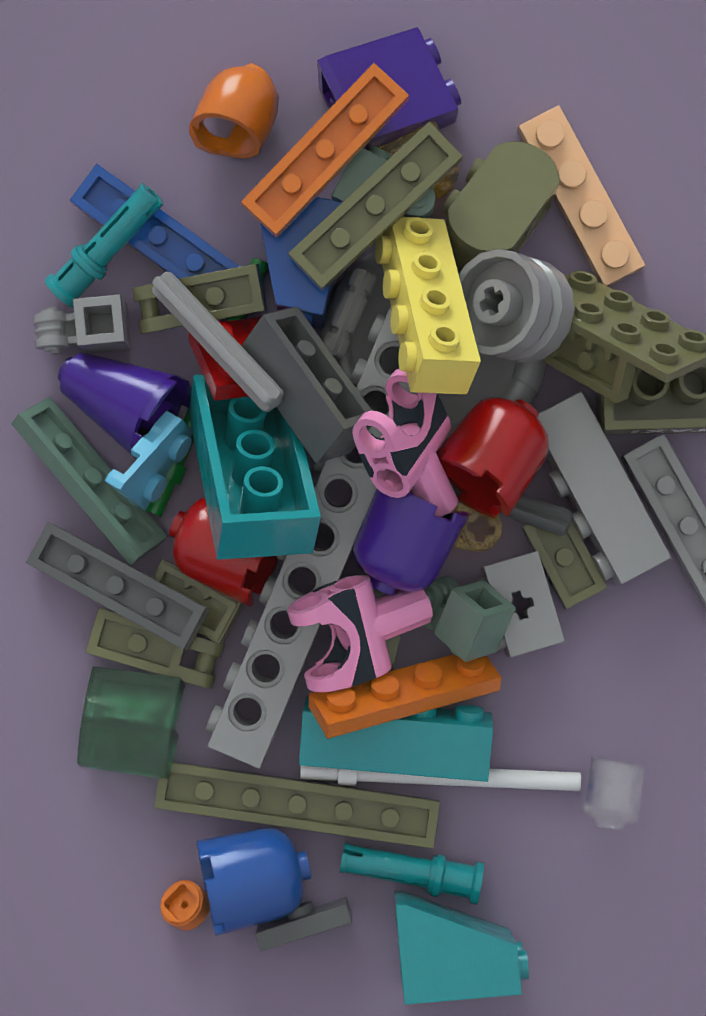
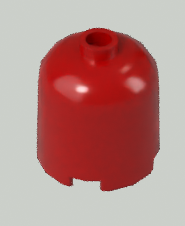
[436,397,549,518]
[169,496,279,607]

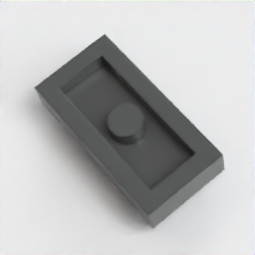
[255,897,352,952]

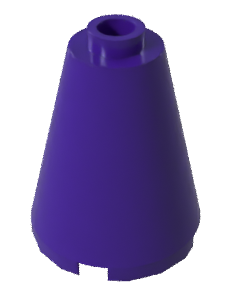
[58,352,192,459]

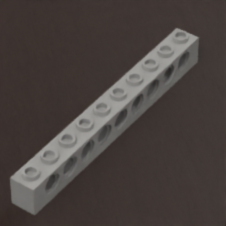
[205,307,417,769]

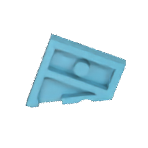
[105,411,193,511]

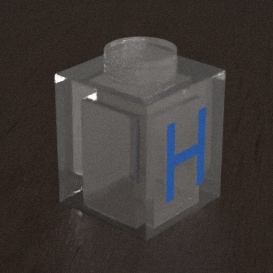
[584,757,645,830]

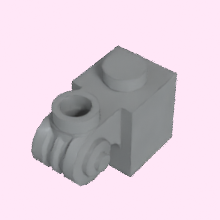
[33,294,131,354]

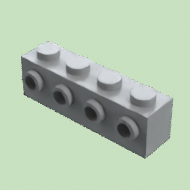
[537,391,672,585]

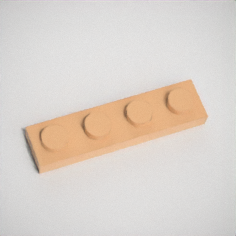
[517,105,645,286]

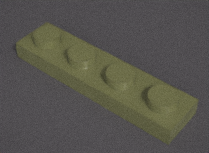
[288,121,463,291]

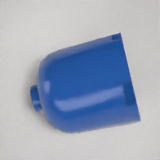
[196,828,311,936]

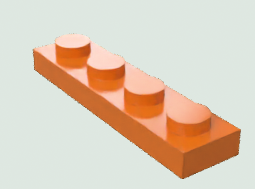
[241,63,409,238]
[308,654,502,739]

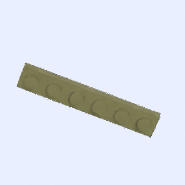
[154,760,440,849]

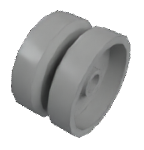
[459,249,574,363]

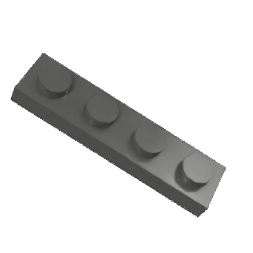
[26,522,210,651]

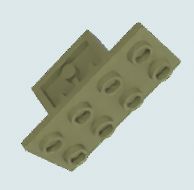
[544,271,706,403]

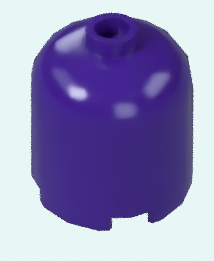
[353,489,469,595]

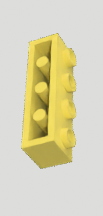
[375,217,481,394]

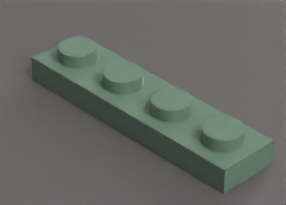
[11,397,168,566]

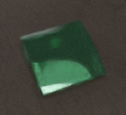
[77,666,185,779]

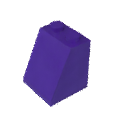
[317,27,461,153]

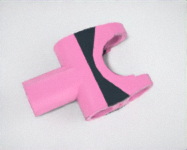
[352,369,458,517]
[287,575,433,692]

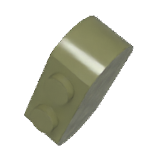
[441,141,560,270]

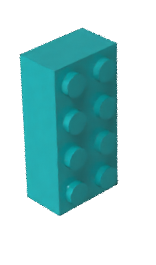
[189,375,321,560]

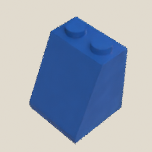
[256,182,342,329]

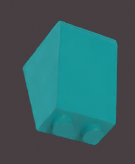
[394,890,529,1005]

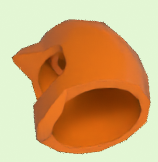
[189,63,279,159]

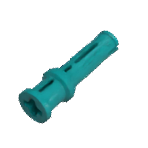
[45,183,164,308]
[339,842,484,905]

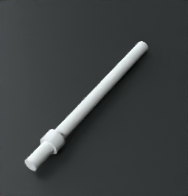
[300,766,581,791]

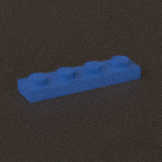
[70,163,240,279]

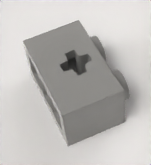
[476,551,565,657]

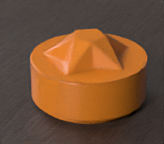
[160,880,210,931]

